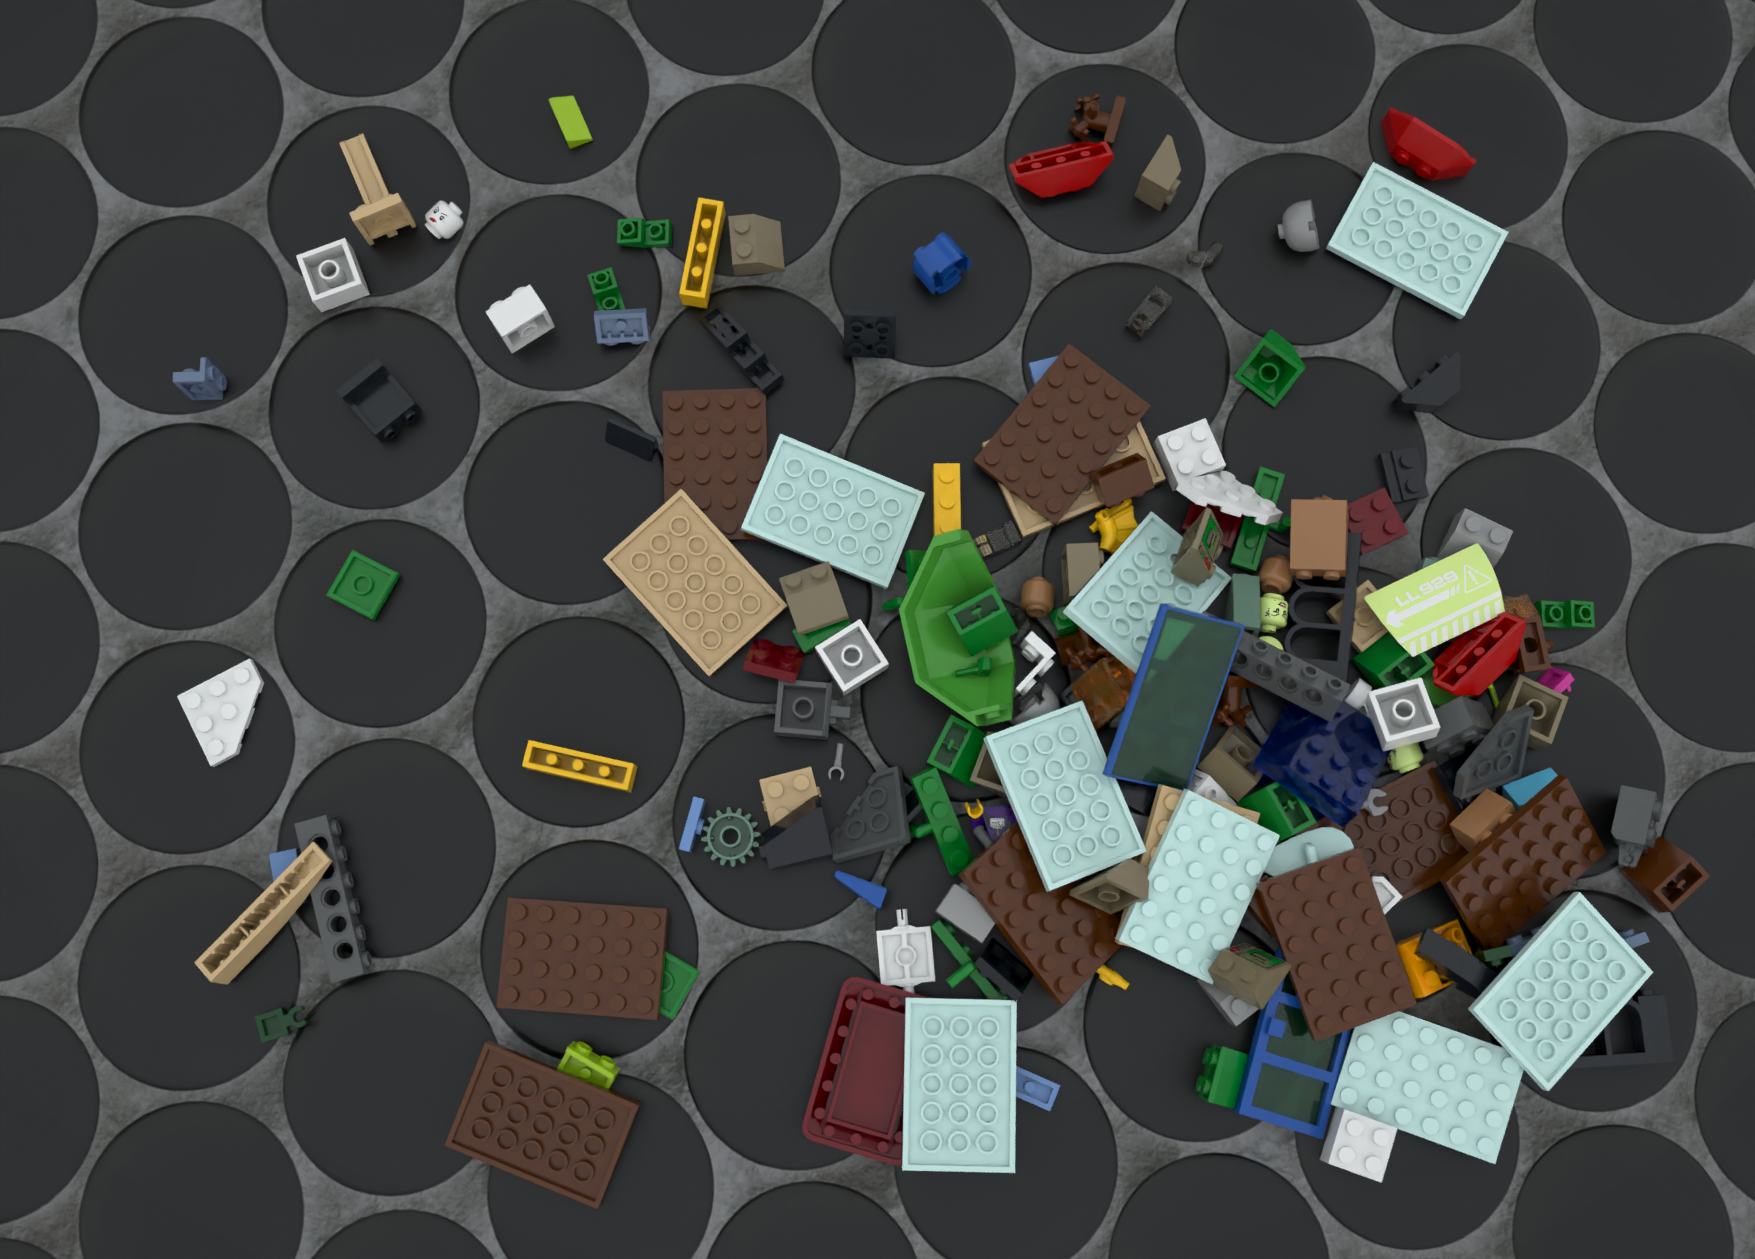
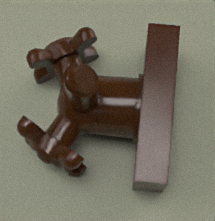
[1068,93,1126,150]
[1508,616,1554,674]
[1054,626,1114,673]
[1205,675,1257,728]

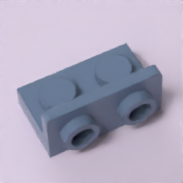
[594,308,650,346]
[173,357,227,400]

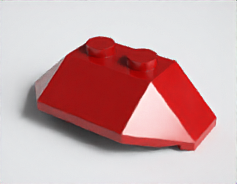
[1381,107,1476,181]
[1009,141,1114,198]
[1433,612,1527,695]

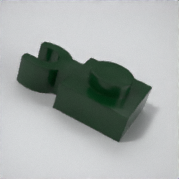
[1473,945,1513,967]
[255,1006,309,1043]

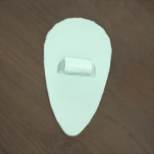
[1264,827,1354,877]

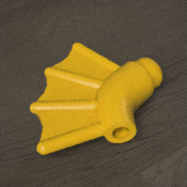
[1095,505,1139,555]

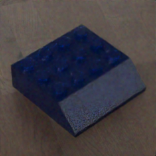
[1252,700,1392,828]

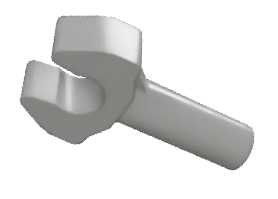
[1335,789,1388,816]

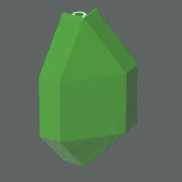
[899,529,1016,727]

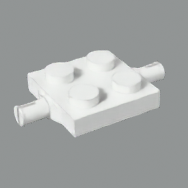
[876,909,935,993]

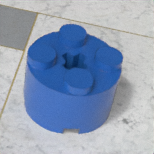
[912,232,971,295]

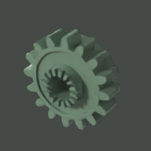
[701,807,761,867]

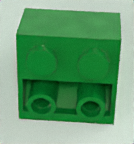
[947,585,1018,656]
[1351,631,1435,690]
[926,715,986,789]
[1236,774,1317,843]
[1195,1043,1248,1109]

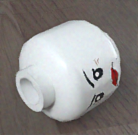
[425,201,463,239]

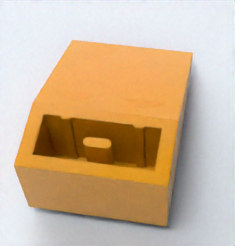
[1395,919,1473,999]

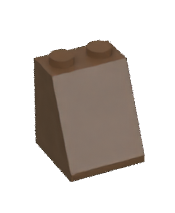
[1290,499,1349,580]

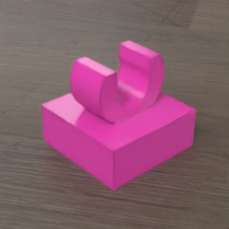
[1536,666,1574,693]

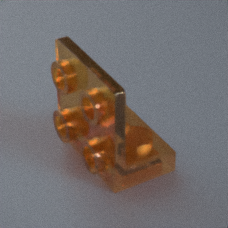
[1070,657,1147,731]

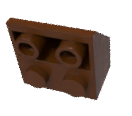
[1620,836,1710,913]

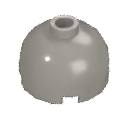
[1278,200,1319,252]
[1008,682,1060,726]

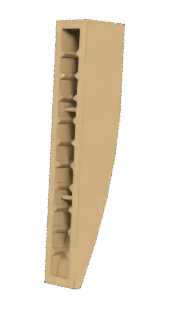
[194,842,332,985]

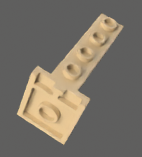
[339,133,417,246]

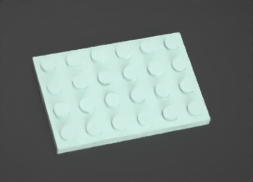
[1325,162,1508,319]
[741,434,925,589]
[1063,511,1231,682]
[983,701,1147,892]
[1115,789,1280,984]
[1468,892,1653,1091]
[902,997,1017,1173]
[1331,1011,1524,1164]

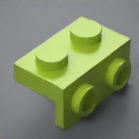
[557,1041,621,1089]

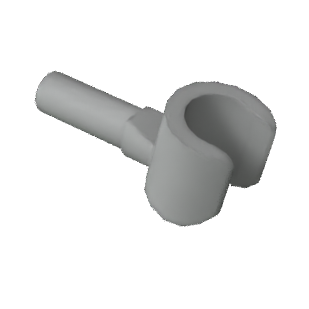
[828,743,844,781]

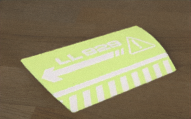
[1364,543,1505,657]

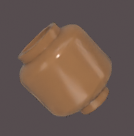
[1258,556,1293,595]
[1020,577,1055,617]

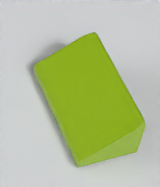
[548,96,593,149]

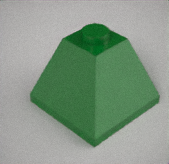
[1234,329,1306,407]

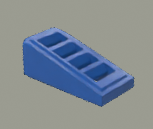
[834,870,887,909]

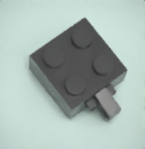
[774,680,851,740]
[1423,696,1494,757]
[1611,785,1662,869]

